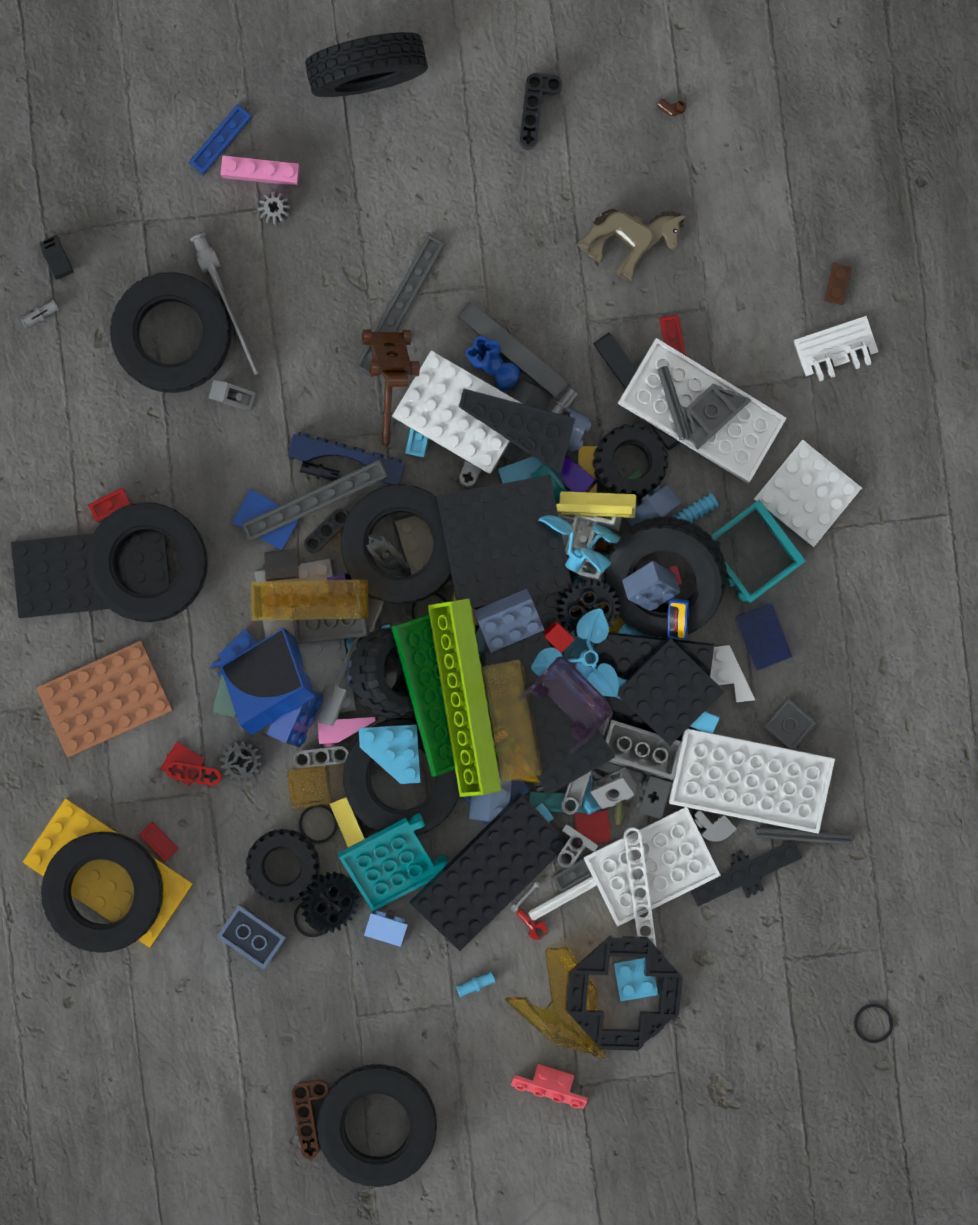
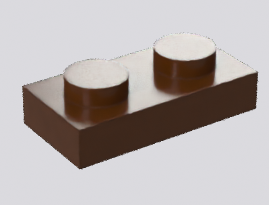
[824,263,852,305]

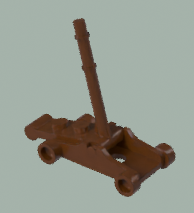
[362,329,420,445]

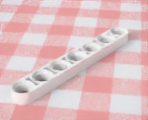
[624,827,656,946]

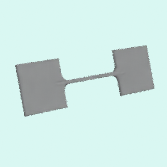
[314,597,384,726]

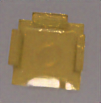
[287,765,331,809]

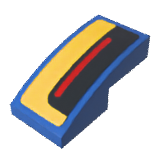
[668,598,690,640]

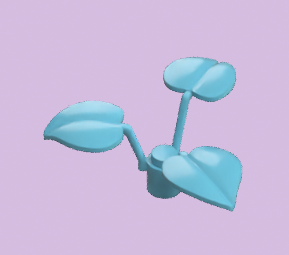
[538,515,620,574]
[531,609,619,697]

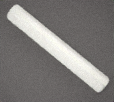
[528,876,597,920]

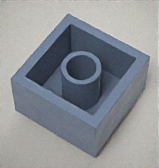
[622,561,680,611]

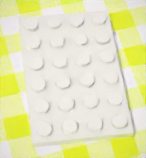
[392,351,522,475]
[583,807,721,927]

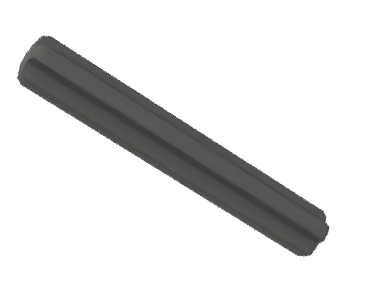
[658,366,690,440]

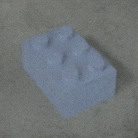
[473,589,544,653]
[217,904,287,969]

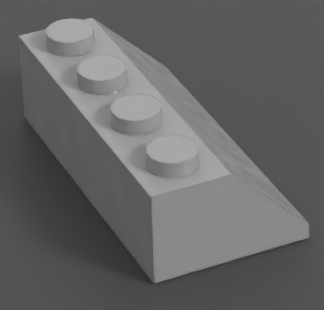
[604,720,681,781]

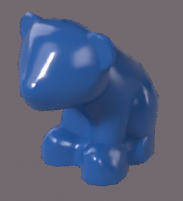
[465,336,522,393]

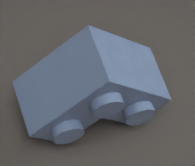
[626,484,682,526]

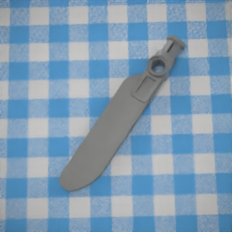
[190,233,259,375]

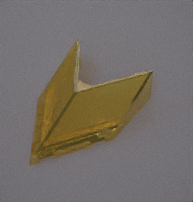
[505,947,606,1059]

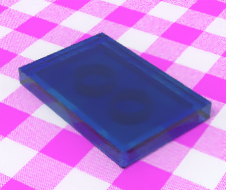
[735,603,793,671]

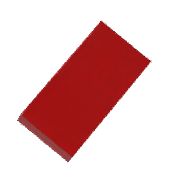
[139,821,179,862]

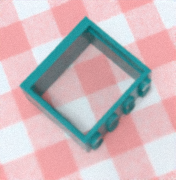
[711,499,805,604]

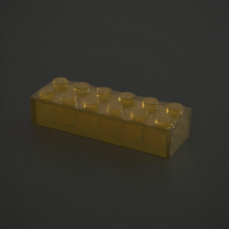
[251,579,368,621]
[481,660,543,782]

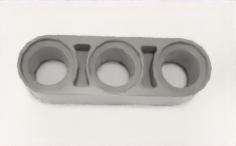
[293,746,349,768]

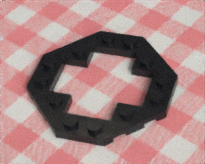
[565,936,683,1051]

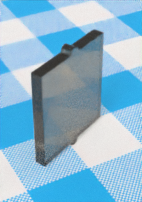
[263,549,301,581]

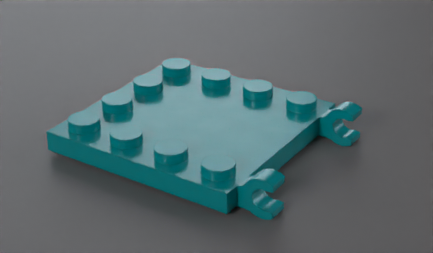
[337,813,448,912]

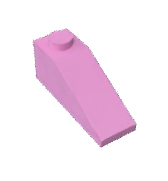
[318,717,376,747]

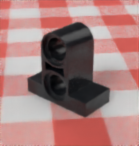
[40,235,74,280]

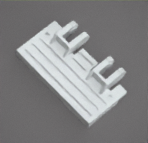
[793,316,878,381]

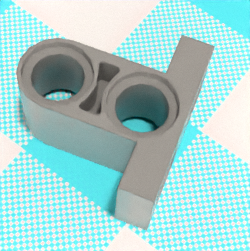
[558,824,598,868]

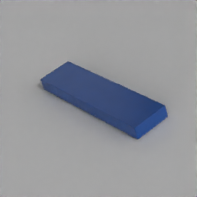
[189,104,253,175]

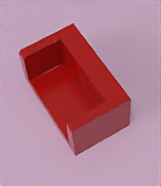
[88,488,132,523]
[543,620,575,653]

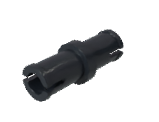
[300,461,340,481]

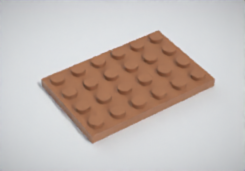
[36,641,173,758]

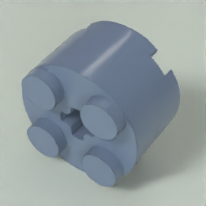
[565,408,592,453]

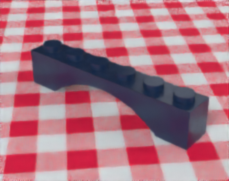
[287,432,405,485]

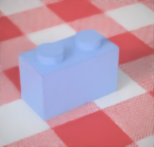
[364,910,408,947]

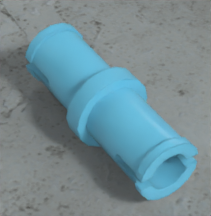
[456,971,496,998]

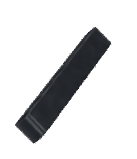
[593,332,681,451]

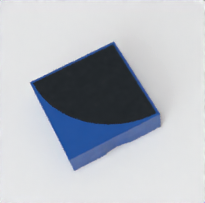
[220,628,315,735]

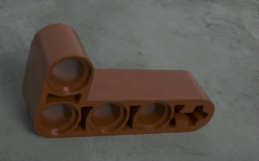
[292,1079,329,1159]

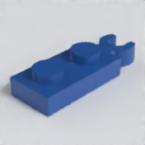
[210,629,259,676]

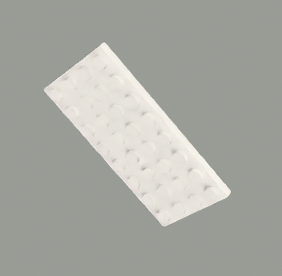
[617,338,786,483]
[668,728,835,834]

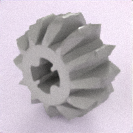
[258,192,291,225]

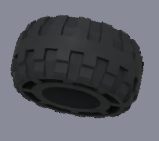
[348,627,414,717]

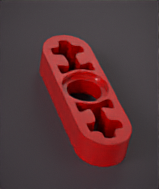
[166,762,222,786]

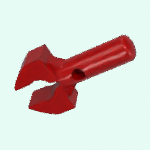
[516,909,547,940]

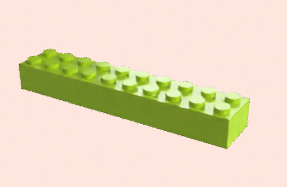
[428,599,502,797]

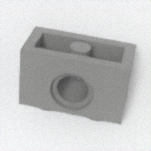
[590,767,637,809]

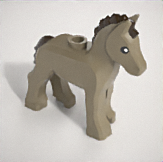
[577,209,686,281]

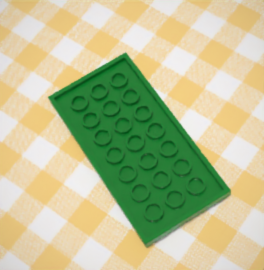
[392,614,455,776]

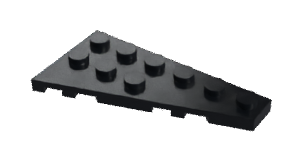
[459,388,576,475]

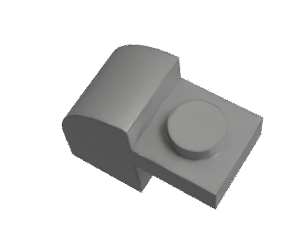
[693,810,737,841]

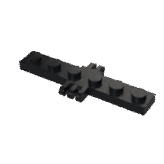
[690,841,802,906]

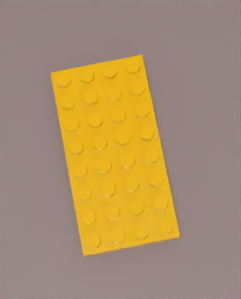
[23,798,193,948]

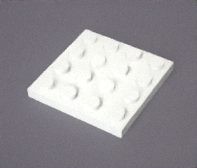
[754,440,862,547]

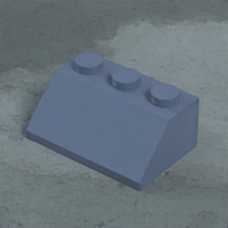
[469,763,513,822]

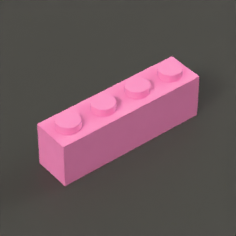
[220,156,300,186]

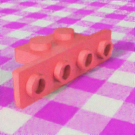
[511,1064,588,1108]

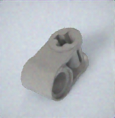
[459,460,482,488]

